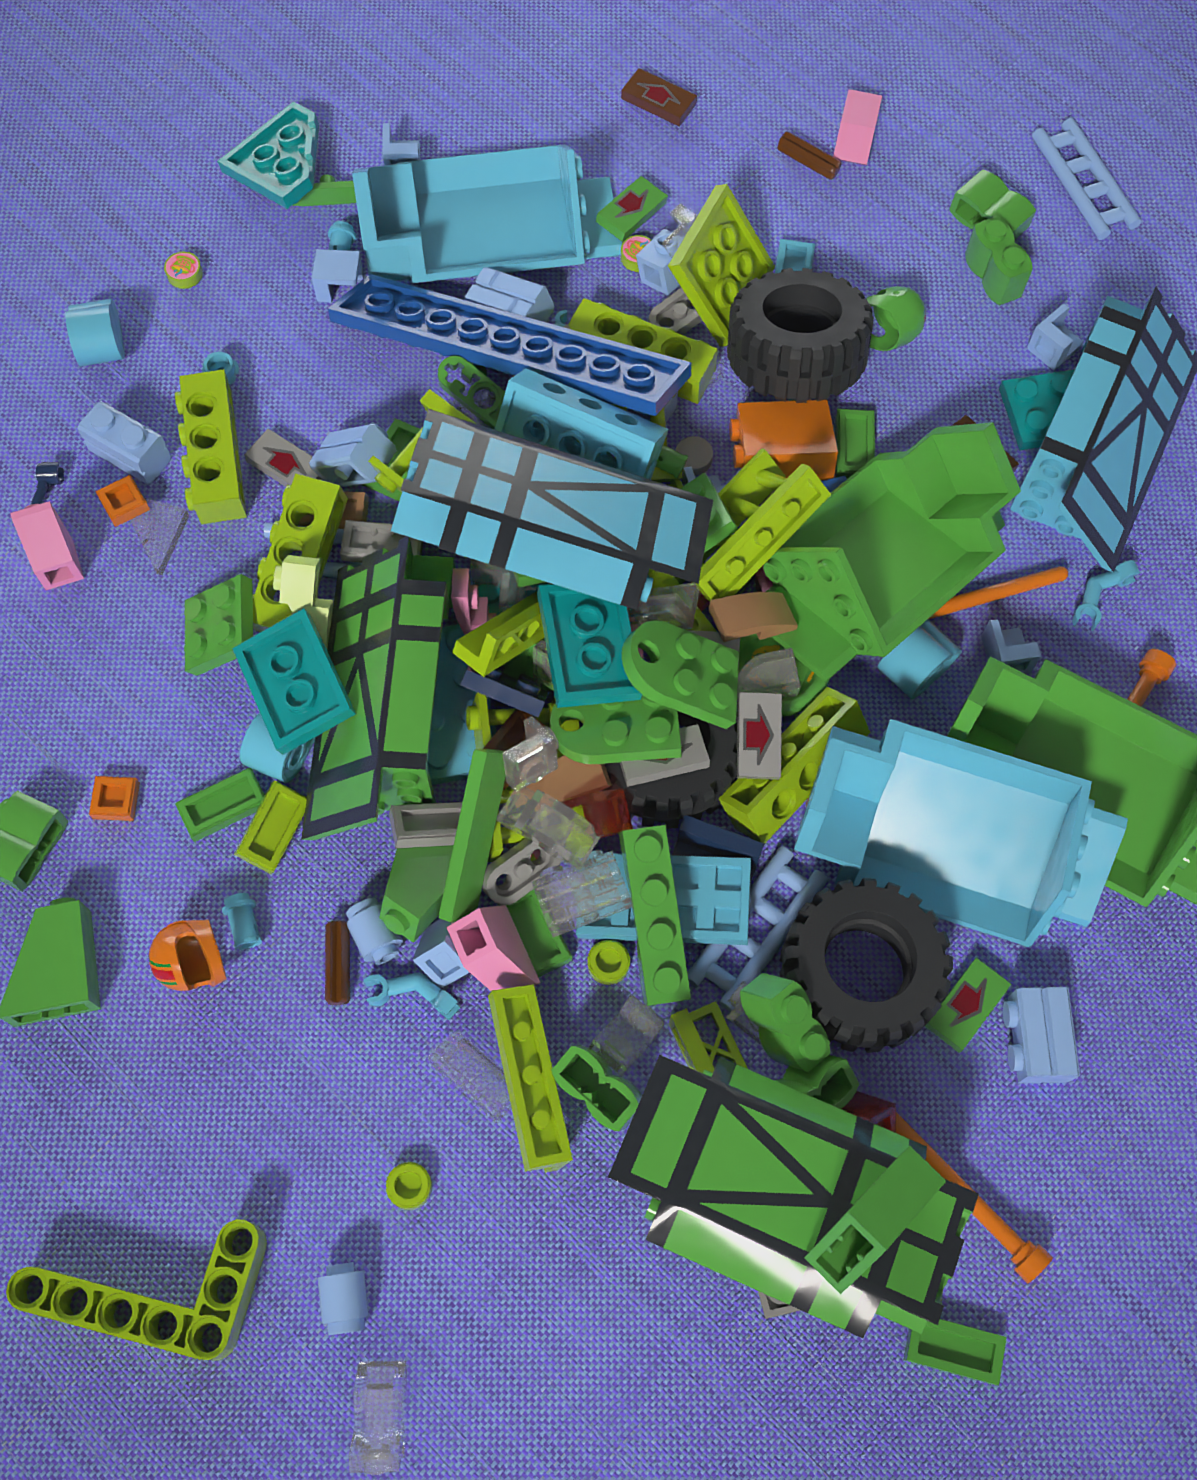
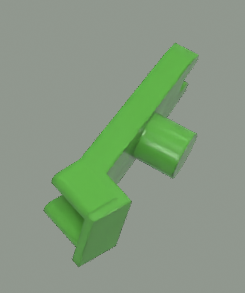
[293,174,356,206]

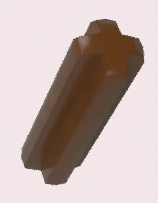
[777,131,841,180]
[325,920,350,1006]

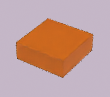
[95,475,150,527]
[89,776,140,821]

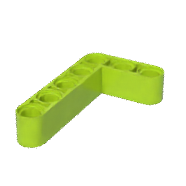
[6,1219,267,1361]

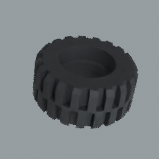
[727,268,874,403]
[602,711,738,829]
[779,878,953,1053]

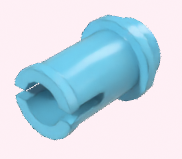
[327,221,356,251]
[222,893,262,950]

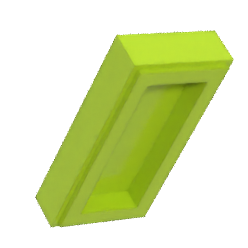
[233,780,307,874]

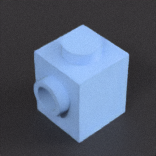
[636,229,684,295]

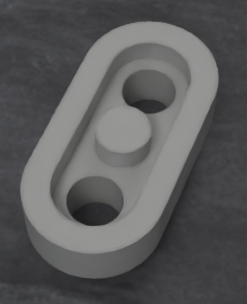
[648,288,703,335]
[482,835,561,905]

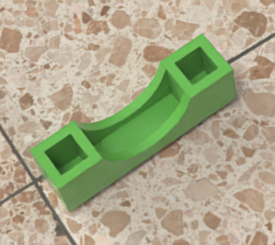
[619,825,691,1006]

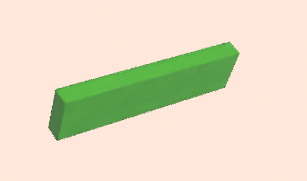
[439,749,511,922]

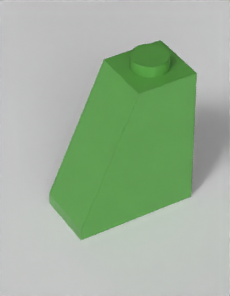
[379,845,453,943]
[0,898,101,1027]
[804,1145,946,1295]

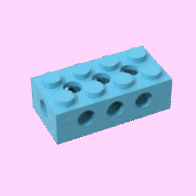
[494,368,668,480]

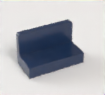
[671,815,764,883]

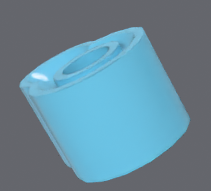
[65,298,125,367]
[878,620,962,700]
[240,712,315,783]

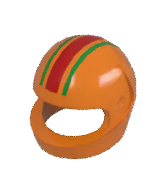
[148,919,227,991]

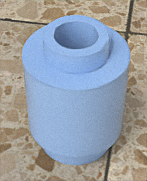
[346,898,403,965]
[318,1262,369,1335]

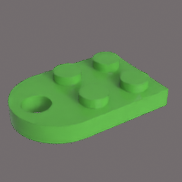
[622,620,739,729]
[550,695,681,764]

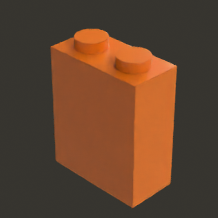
[729,400,838,480]

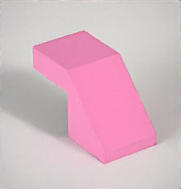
[833,89,882,165]

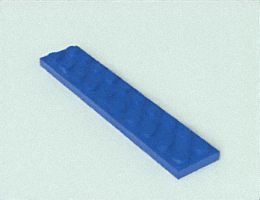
[328,274,691,416]

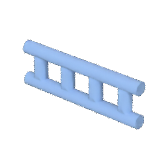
[1031,118,1142,240]
[687,846,828,1013]

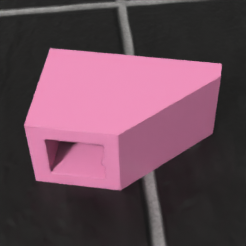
[10,501,84,590]
[446,905,540,991]

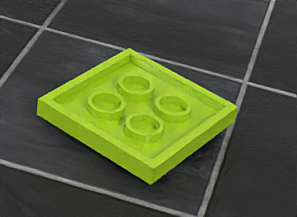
[668,184,775,347]

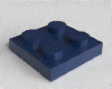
[460,665,548,717]

